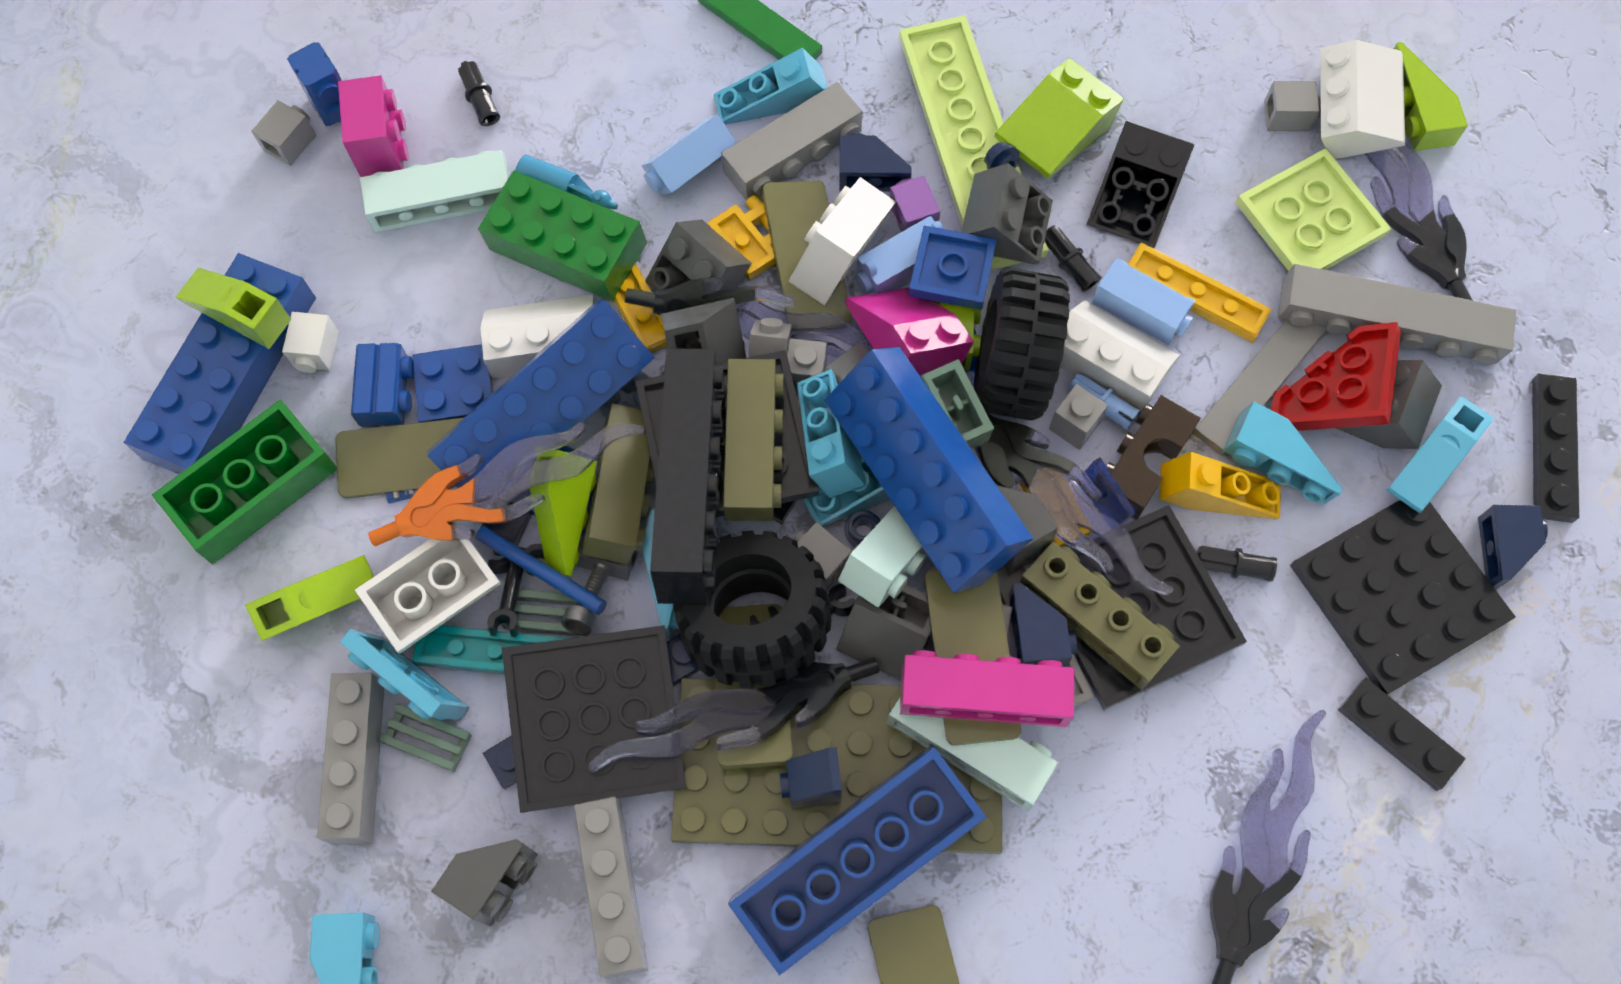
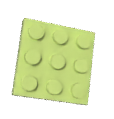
[1235,148,1391,271]

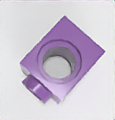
[890,176,941,232]

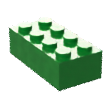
[478,170,647,302]
[152,399,338,565]

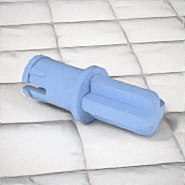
[1068,373,1141,431]

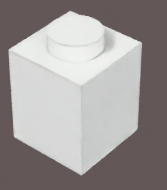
[282,312,339,373]

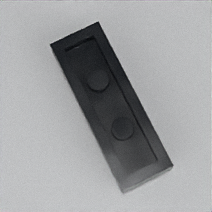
[1337,678,1466,791]

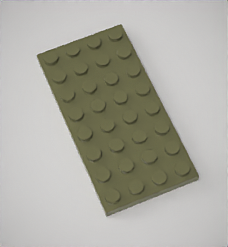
[671,678,1002,854]

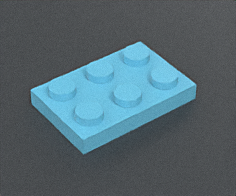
[340,629,470,721]

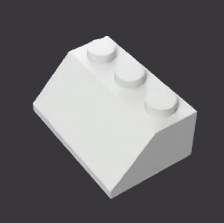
[1320,40,1405,159]
[480,295,595,379]
[1060,300,1180,411]
[355,522,501,654]

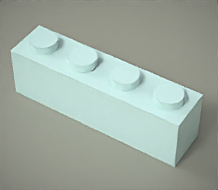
[360,150,510,233]
[838,506,926,608]
[887,698,1058,812]

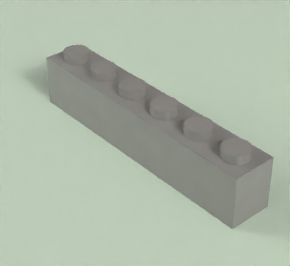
[1278,264,1516,365]

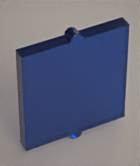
[1078,457,1136,531]

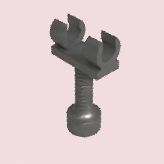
[561,535,638,636]

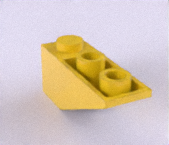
[1159,452,1281,519]

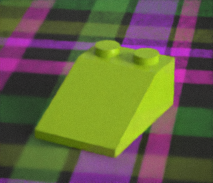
[994,58,1124,179]

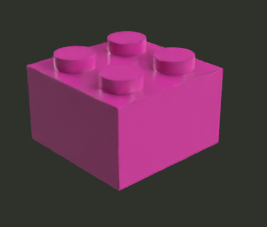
[338,75,409,177]

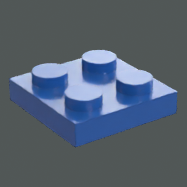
[908,225,997,310]
[412,344,493,423]

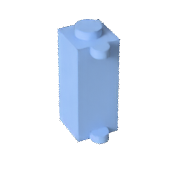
[641,114,737,195]
[855,216,944,294]
[1092,258,1196,346]

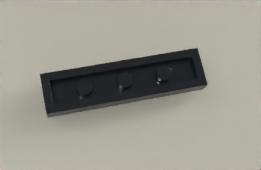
[1532,373,1579,523]

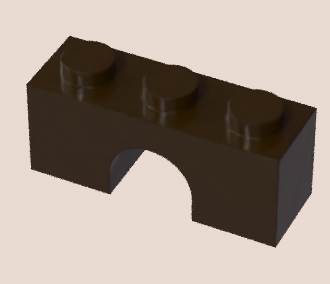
[1097,395,1201,520]

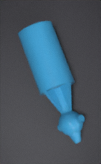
[515,154,618,209]

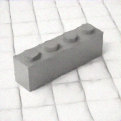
[721,82,862,201]
[317,672,384,845]
[574,797,648,979]

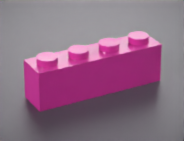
[899,650,1074,727]

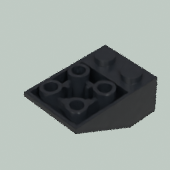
[1086,121,1195,248]

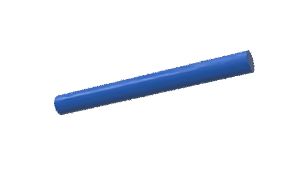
[475,526,607,615]

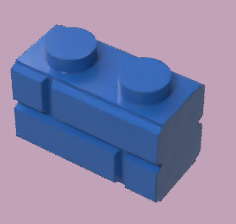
[287,42,342,126]
[351,343,414,427]

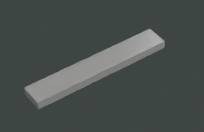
[1192,319,1326,456]

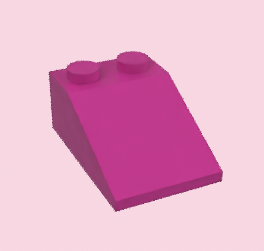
[845,287,974,376]

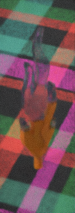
[368,422,646,546]

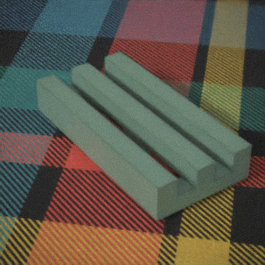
[501,589,581,636]
[379,704,472,773]

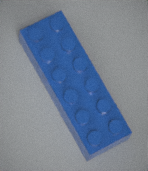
[123,253,316,474]
[427,299,655,509]
[824,347,1034,593]
[728,745,987,976]

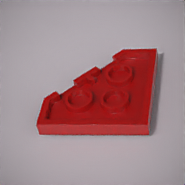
[1271,322,1401,431]

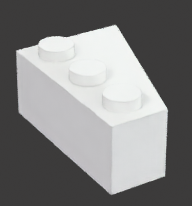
[788,178,896,306]

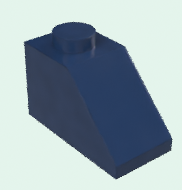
[839,133,912,192]
[1478,505,1548,590]
[1008,583,1077,667]
[779,747,842,809]

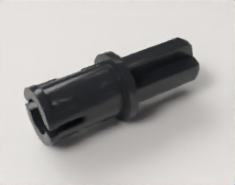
[458,61,500,127]
[1045,225,1101,292]
[1197,545,1277,582]

